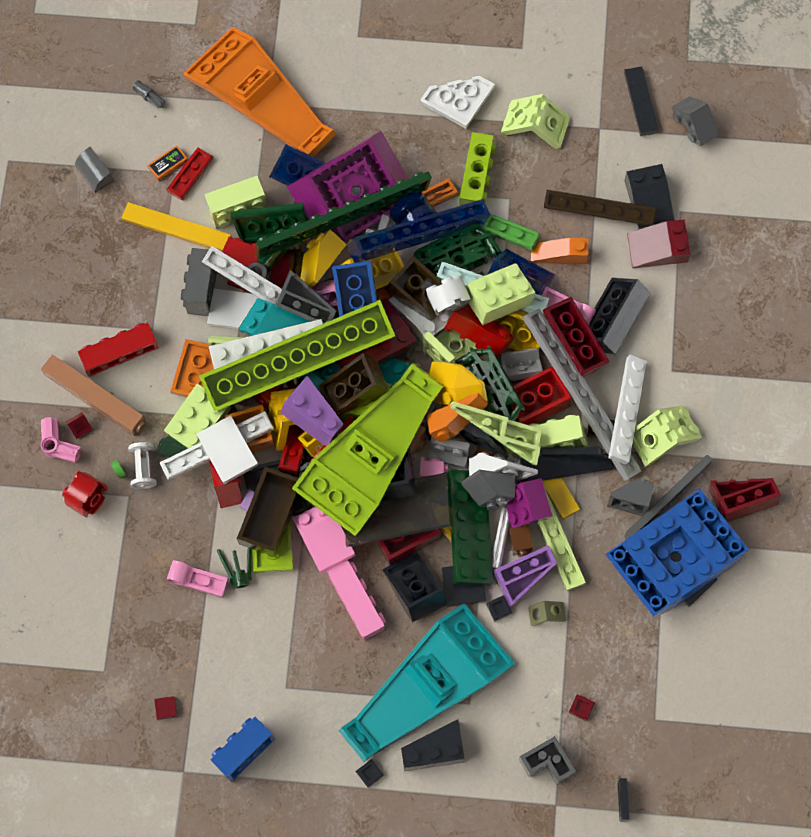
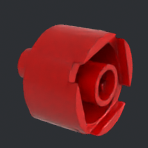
[62,471,108,518]

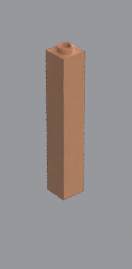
[41,354,146,436]

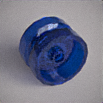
[389,191,437,238]

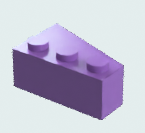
[281,376,343,446]
[493,545,557,607]

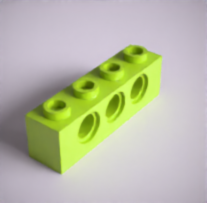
[459,132,496,209]

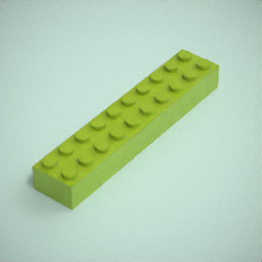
[199,300,395,412]

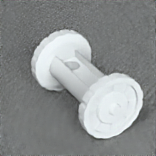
[128,442,156,489]

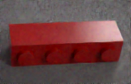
[77,322,159,377]

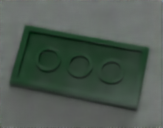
[230,203,309,242]

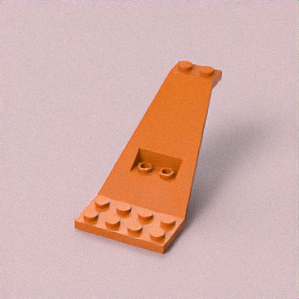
[183,27,336,159]

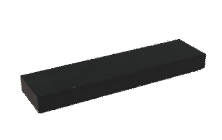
[624,66,658,136]

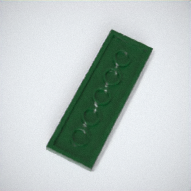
[447,469,494,586]

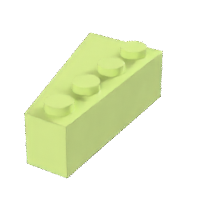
[506,415,589,460]

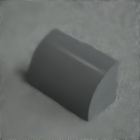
[75,146,113,193]

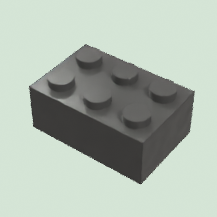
[181,248,217,316]

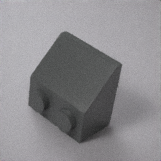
[462,469,515,510]
[607,479,654,516]

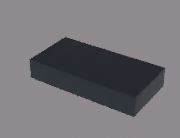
[617,778,630,822]

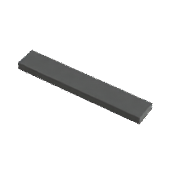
[624,455,713,539]

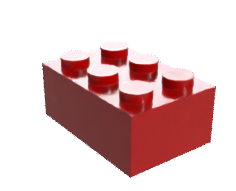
[510,366,572,425]

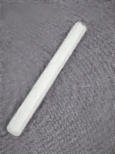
[492,458,521,569]

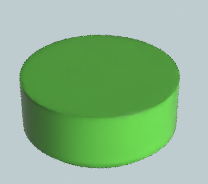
[111,459,127,479]

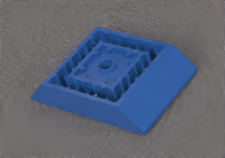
[605,489,749,617]

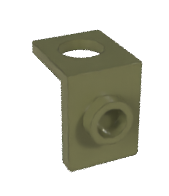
[528,601,566,626]

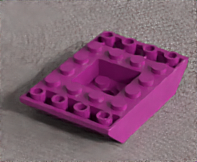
[287,130,418,242]

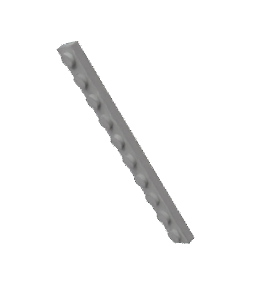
[523,309,641,481]

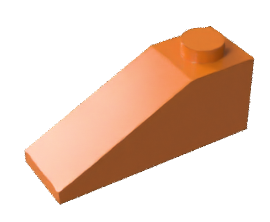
[531,238,588,264]
[427,392,488,443]

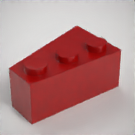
[444,304,515,357]
[209,461,243,508]

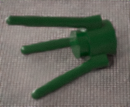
[217,548,252,588]

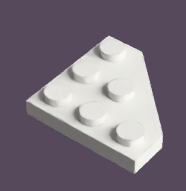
[420,76,495,129]

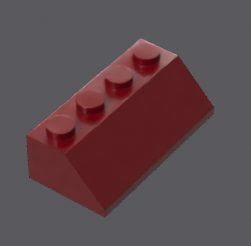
[542,297,610,377]

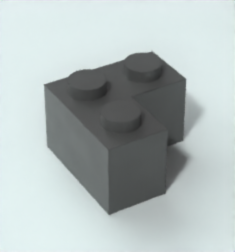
[672,96,719,146]
[519,736,576,785]

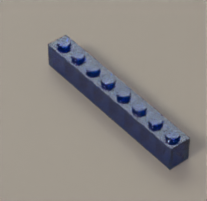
[347,199,491,263]

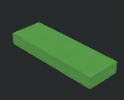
[482,213,540,251]

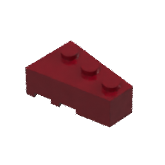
[709,478,781,522]

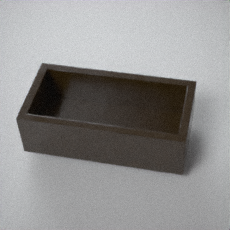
[236,467,300,557]

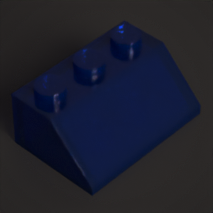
[269,144,325,186]
[487,248,555,296]

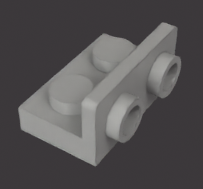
[428,436,470,468]

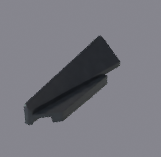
[519,447,613,483]

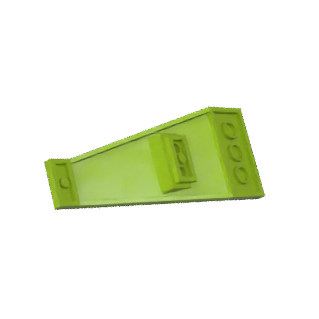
[292,363,444,536]

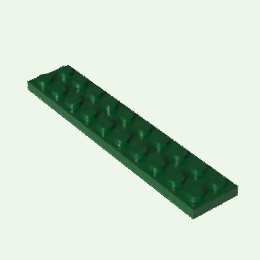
[254,171,432,260]

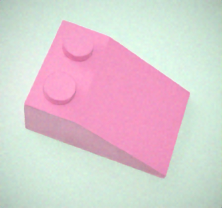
[292,507,356,573]

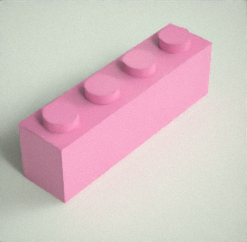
[326,560,386,641]

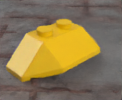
[428,361,488,405]

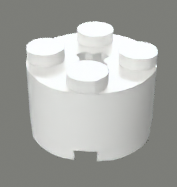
[426,276,471,315]

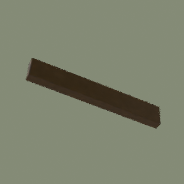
[544,189,657,226]

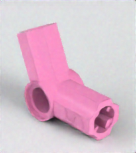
[41,417,81,463]

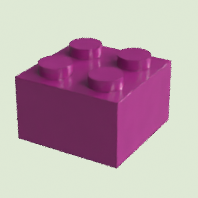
[505,478,552,528]

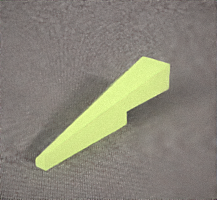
[450,401,542,465]

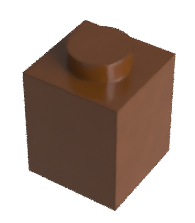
[509,525,533,557]

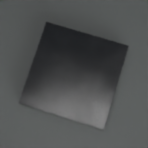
[442,566,486,607]

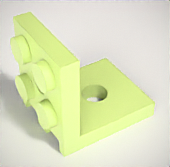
[501,94,570,149]
[423,329,476,364]
[632,405,702,467]

